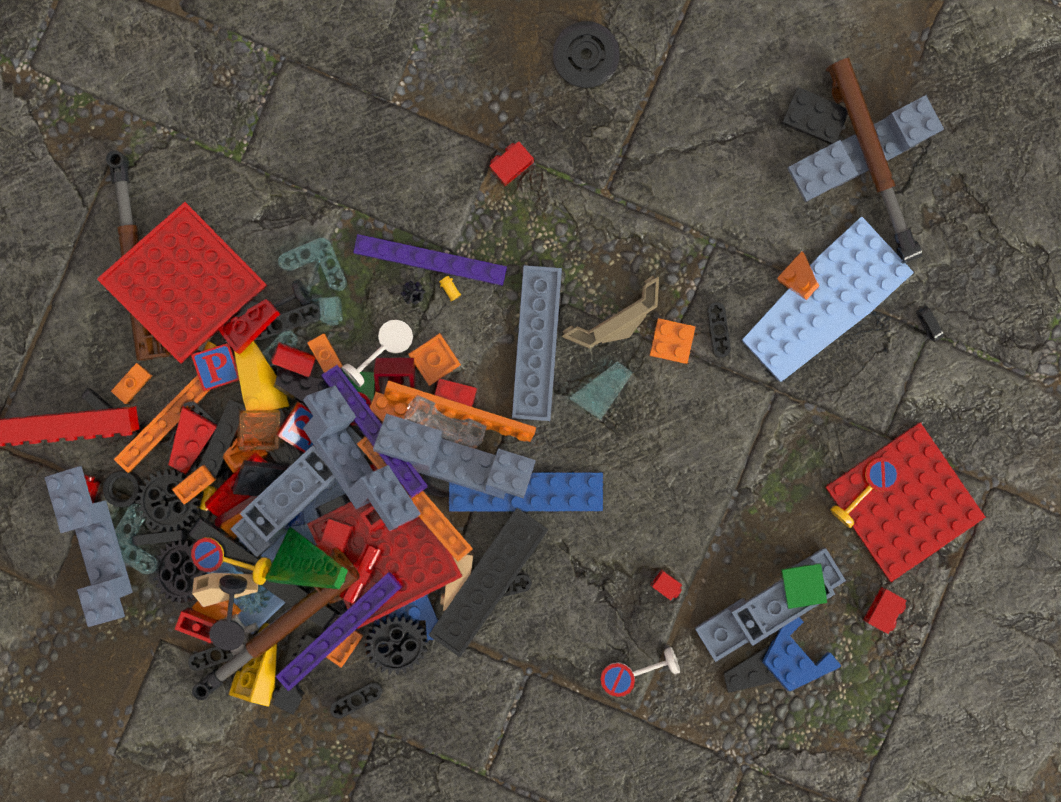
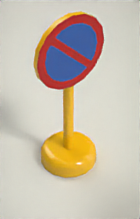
[830,457,901,528]
[191,537,271,585]

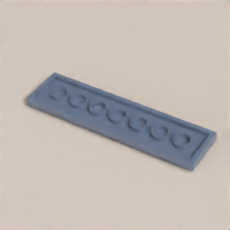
[512,266,562,421]

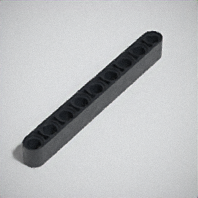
[188,516,341,630]

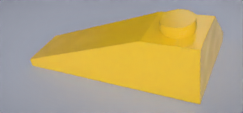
[234,341,290,416]
[229,623,277,707]

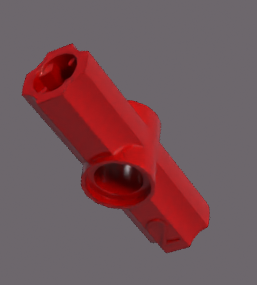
[339,543,381,604]

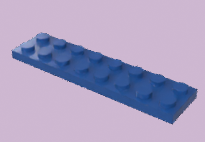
[449,472,603,511]

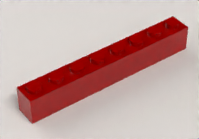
[0,406,139,447]

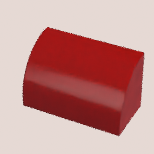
[271,342,315,377]

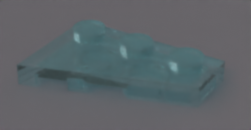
[569,362,633,420]

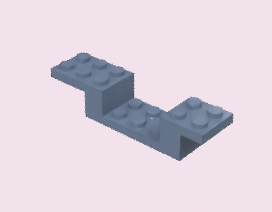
[787,95,944,202]
[303,386,421,531]
[373,414,536,499]
[231,426,367,558]
[44,466,133,627]
[695,547,846,662]

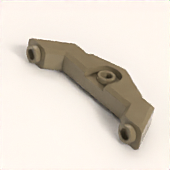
[561,275,659,349]

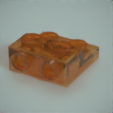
[237,410,280,452]

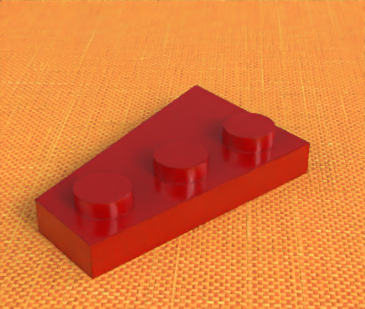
[218,299,280,355]
[168,406,217,474]

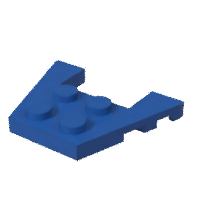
[373,594,438,644]
[762,617,841,691]

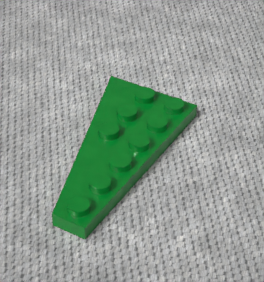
[265,527,348,589]

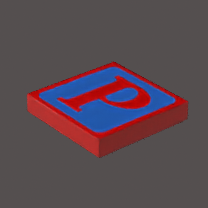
[191,343,239,392]
[276,402,314,453]

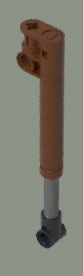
[825,58,922,264]
[106,150,172,361]
[192,548,360,700]

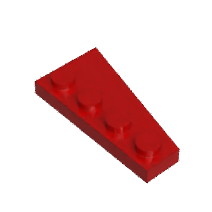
[205,452,268,517]

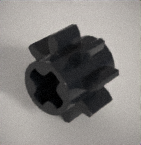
[400,280,426,305]

